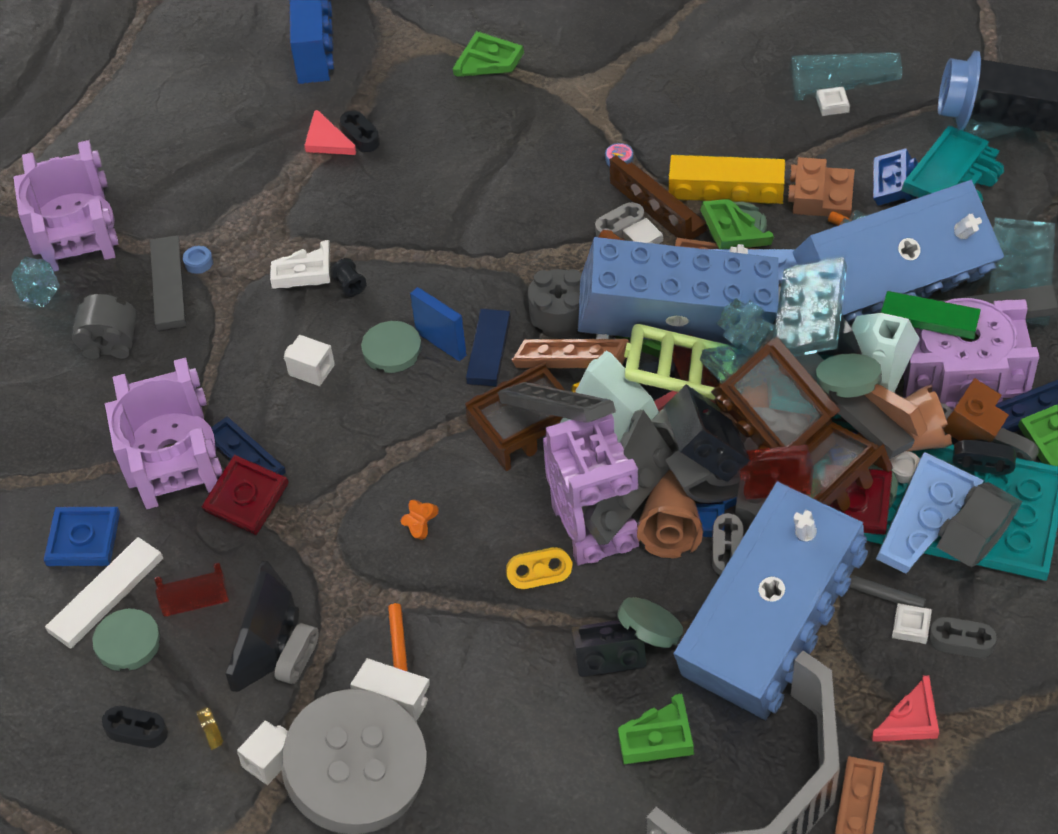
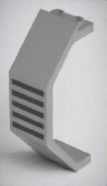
[647,651,840,834]

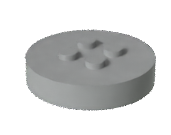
[282,689,426,834]

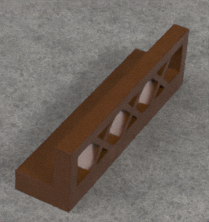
[610,155,707,240]

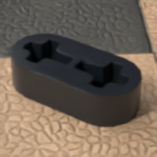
[340,110,380,152]
[952,440,1016,475]
[102,706,168,748]

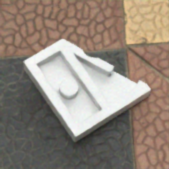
[270,240,330,289]

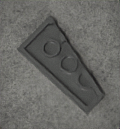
[584,410,673,545]

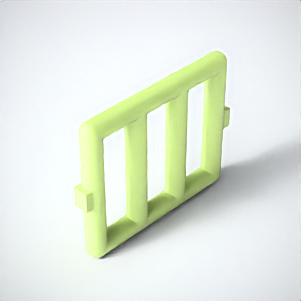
[624,324,736,401]

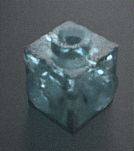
[11,256,60,307]
[716,298,775,351]

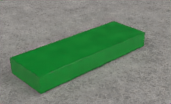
[881,291,981,339]

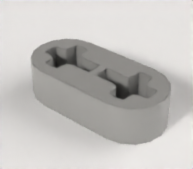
[595,202,644,239]
[712,513,743,576]
[275,623,319,684]

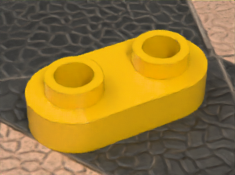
[506,547,572,589]

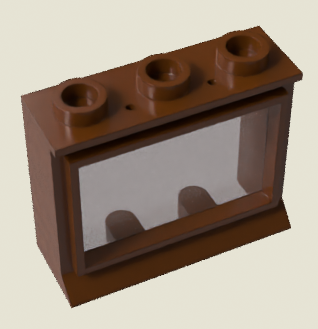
[711,336,841,465]
[465,362,565,471]
[762,419,893,511]

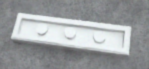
[45,537,163,649]

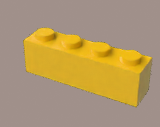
[669,155,785,204]

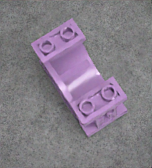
[13,140,119,273]
[903,298,1039,410]
[105,358,223,509]
[543,414,639,566]

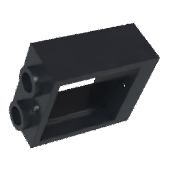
[664,384,750,482]

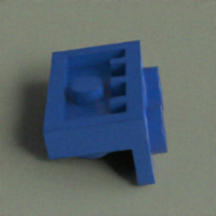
[873,148,918,206]

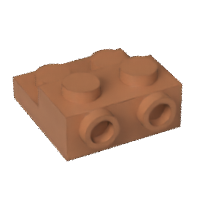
[788,157,855,218]

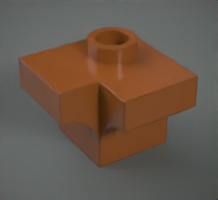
[943,378,1009,443]

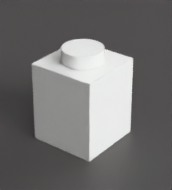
[284,335,335,386]
[237,720,288,785]

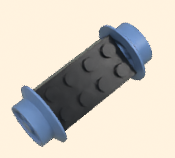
[938,50,1058,133]

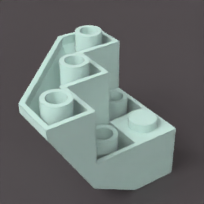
[851,313,920,393]
[560,350,659,442]

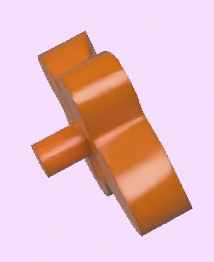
[401,500,439,540]

